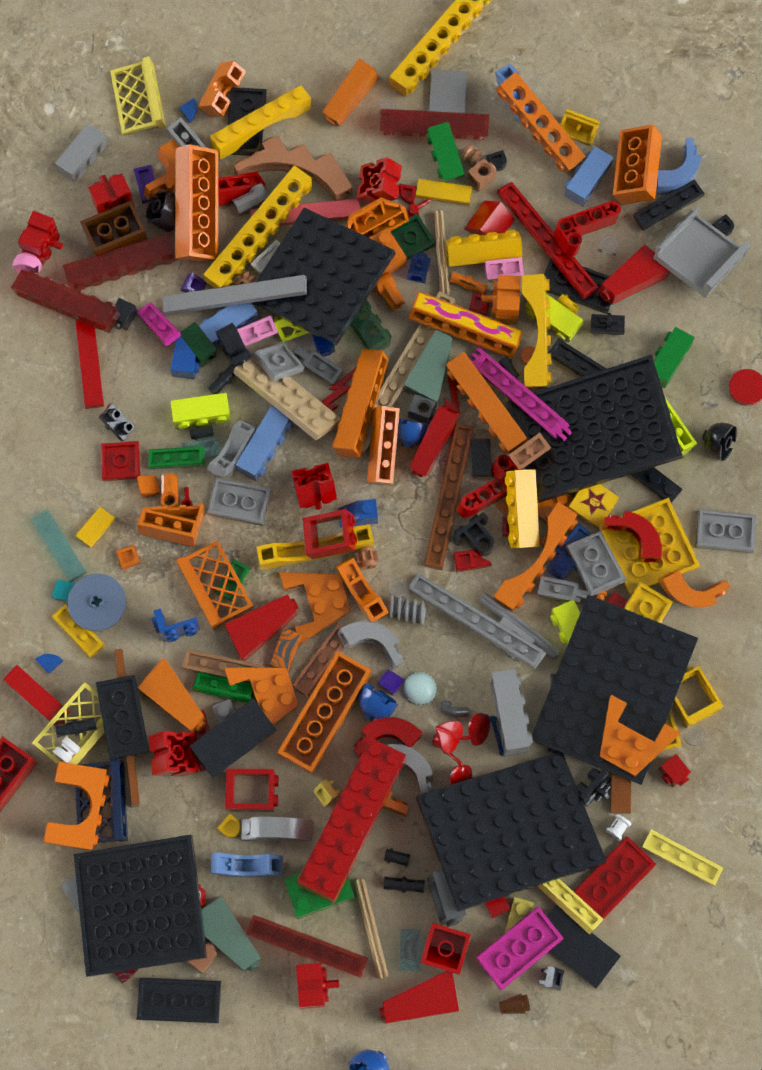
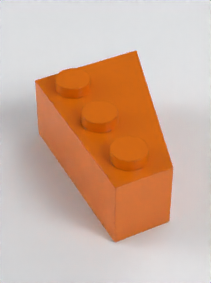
[137,504,205,547]

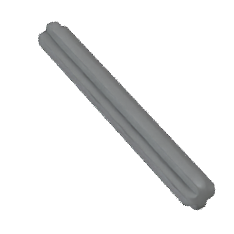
[480,593,560,659]

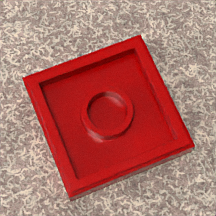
[101,441,141,481]

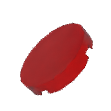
[729,369,762,406]

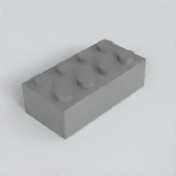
[490,669,533,757]

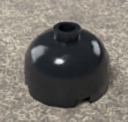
[702,422,737,461]

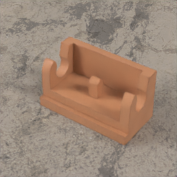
[509,433,551,470]

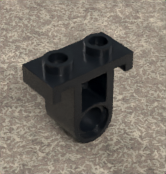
[215,323,251,365]
[453,512,494,557]

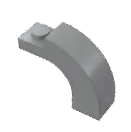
[207,420,256,478]
[338,621,403,670]
[387,744,433,794]
[241,817,313,842]

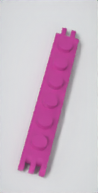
[469,347,572,441]

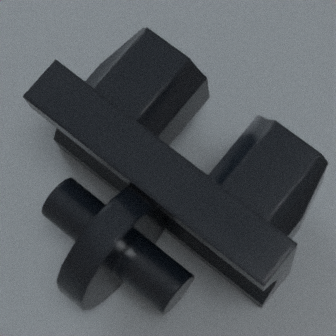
[591,313,625,335]
[98,403,135,441]
[576,768,611,807]

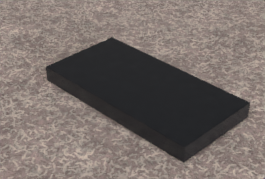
[227,87,267,156]
[544,259,611,314]
[96,675,150,760]
[189,698,277,778]
[547,904,621,989]
[136,978,222,1023]

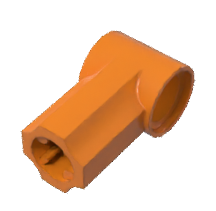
[374,272,405,311]
[160,473,179,508]

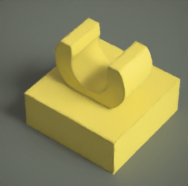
[313,779,340,807]

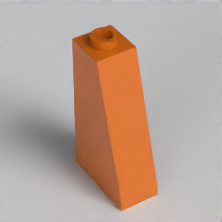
[323,58,380,126]
[137,658,206,733]

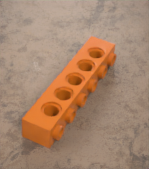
[496,72,586,173]

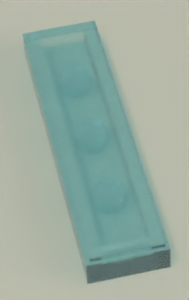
[32,509,87,582]

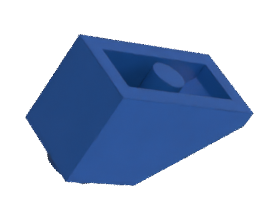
[171,336,200,379]
[338,499,378,528]

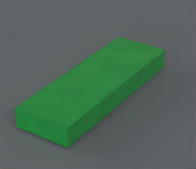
[148,446,205,469]
[193,672,253,703]

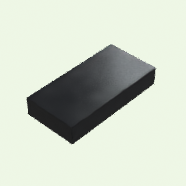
[471,439,492,477]

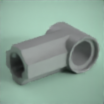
[232,184,269,215]

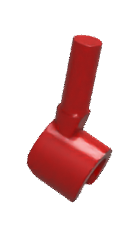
[408,199,430,217]
[181,487,193,507]

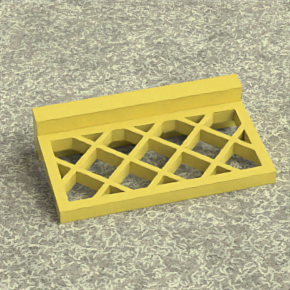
[110,56,166,136]
[32,682,105,765]

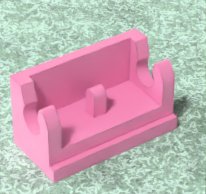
[484,257,524,280]
[237,315,278,347]

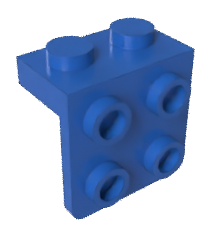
[152,608,200,642]

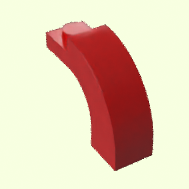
[602,511,662,563]
[354,717,423,758]

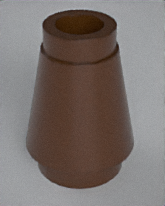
[499,993,530,1014]

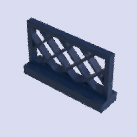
[76,759,128,843]

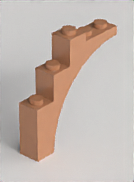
[234,135,353,201]

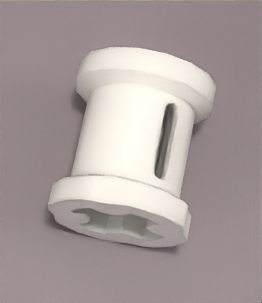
[606,814,631,841]

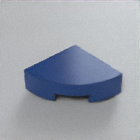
[179,98,197,123]
[35,654,63,674]

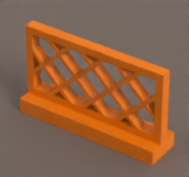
[176,540,254,630]

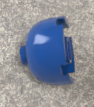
[397,418,429,448]
[358,684,398,721]
[348,1049,390,1070]

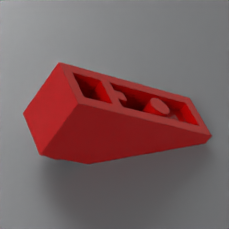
[218,172,266,207]

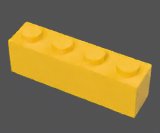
[446,230,522,267]
[505,470,540,548]

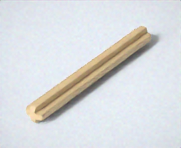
[433,210,450,295]
[354,879,388,979]

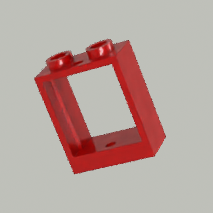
[302,509,357,559]
[225,768,279,812]

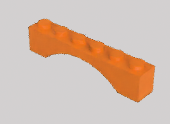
[493,502,578,612]

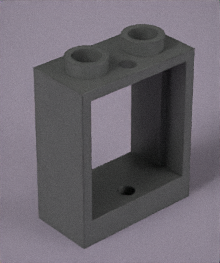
[427,870,467,927]

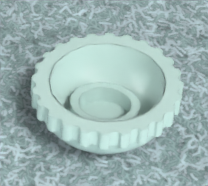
[403,672,437,706]

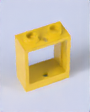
[673,666,724,728]

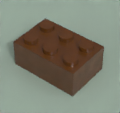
[80,200,148,261]

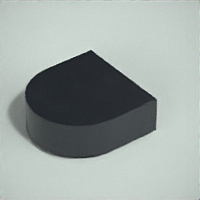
[486,150,507,171]
[712,214,734,236]

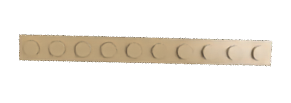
[362,291,456,455]

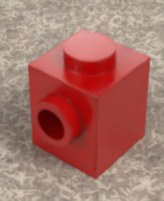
[658,754,691,787]

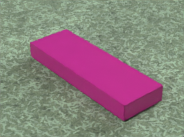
[136,302,181,346]

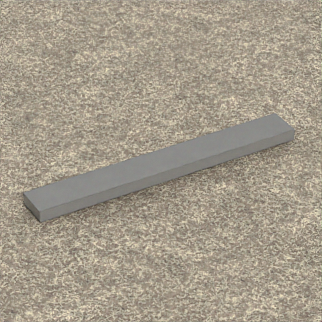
[163,275,307,315]
[407,573,546,669]

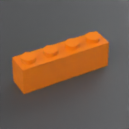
[367,406,400,485]

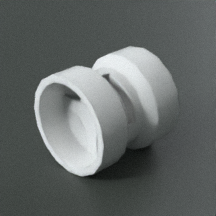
[53,736,81,763]

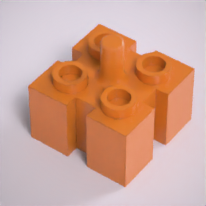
[481,275,521,325]

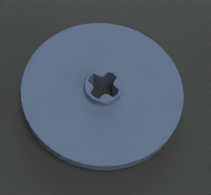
[68,574,126,631]

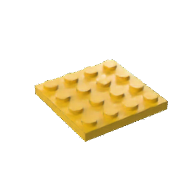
[598,498,700,595]

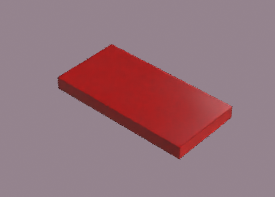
[573,836,656,919]

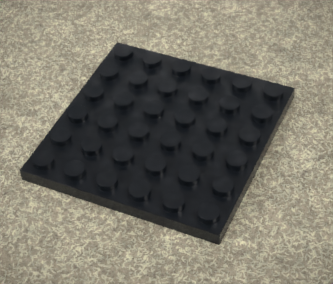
[252,207,396,346]
[74,834,207,977]

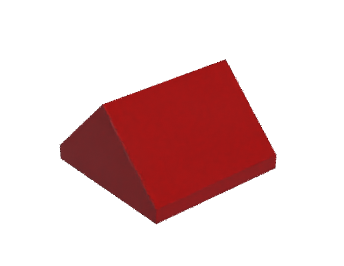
[464,200,515,236]

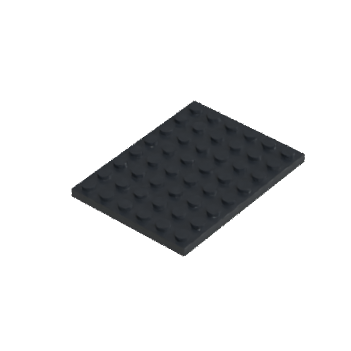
[507,354,683,503]
[532,595,698,785]
[416,752,607,912]

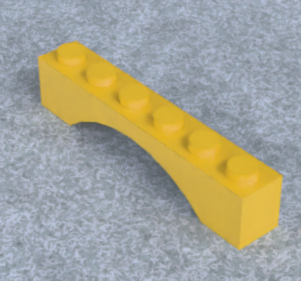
[210,85,311,160]
[522,274,552,389]
[256,524,374,571]

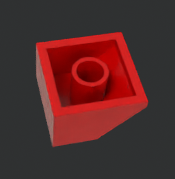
[420,923,471,975]

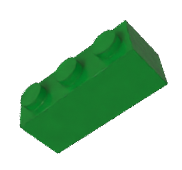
[426,122,465,182]
[654,326,695,388]

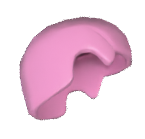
[12,252,42,276]

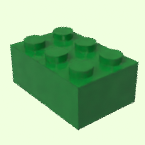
[284,872,355,919]

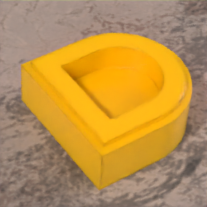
[217,814,241,838]

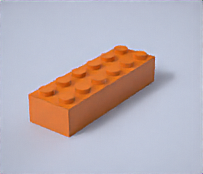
[175,144,218,263]
[277,651,372,776]

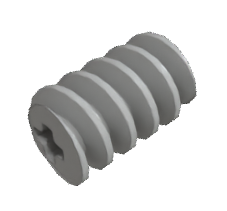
[385,594,428,626]

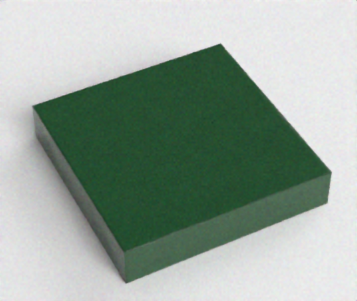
[390,214,436,261]

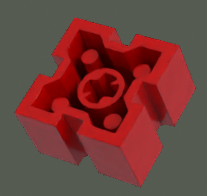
[356,157,402,205]
[88,173,135,214]
[18,210,63,265]
[291,463,337,510]
[149,731,199,776]
[296,963,340,1009]

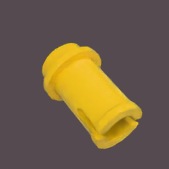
[557,294,580,314]

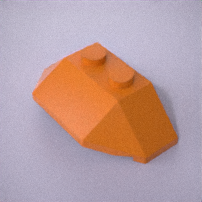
[346,198,409,238]

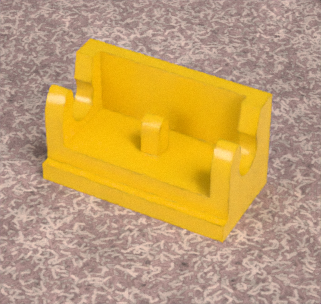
[560,109,600,146]

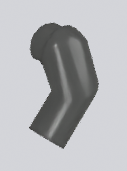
[440,701,469,717]

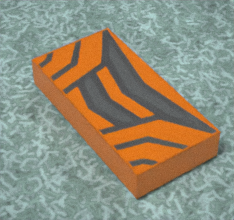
[270,628,302,671]

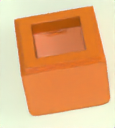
[137,475,161,498]

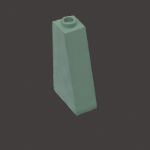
[403,330,453,408]
[202,896,262,972]

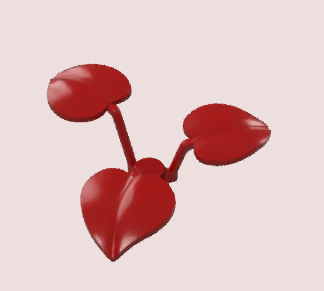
[432,713,490,785]

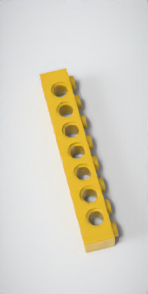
[389,0,491,97]
[203,165,313,288]

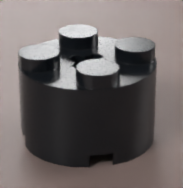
[146,189,175,232]

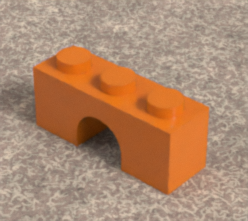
[198,61,246,117]

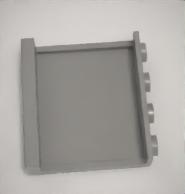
[653,206,751,298]

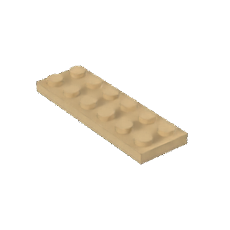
[233,356,341,440]

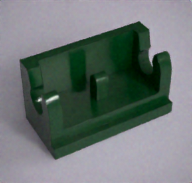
[180,322,217,367]

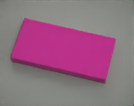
[475,906,564,991]

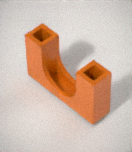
[43,762,109,851]

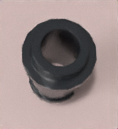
[498,356,520,379]
[189,424,214,441]
[384,848,410,867]

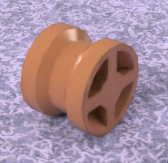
[460,144,482,167]

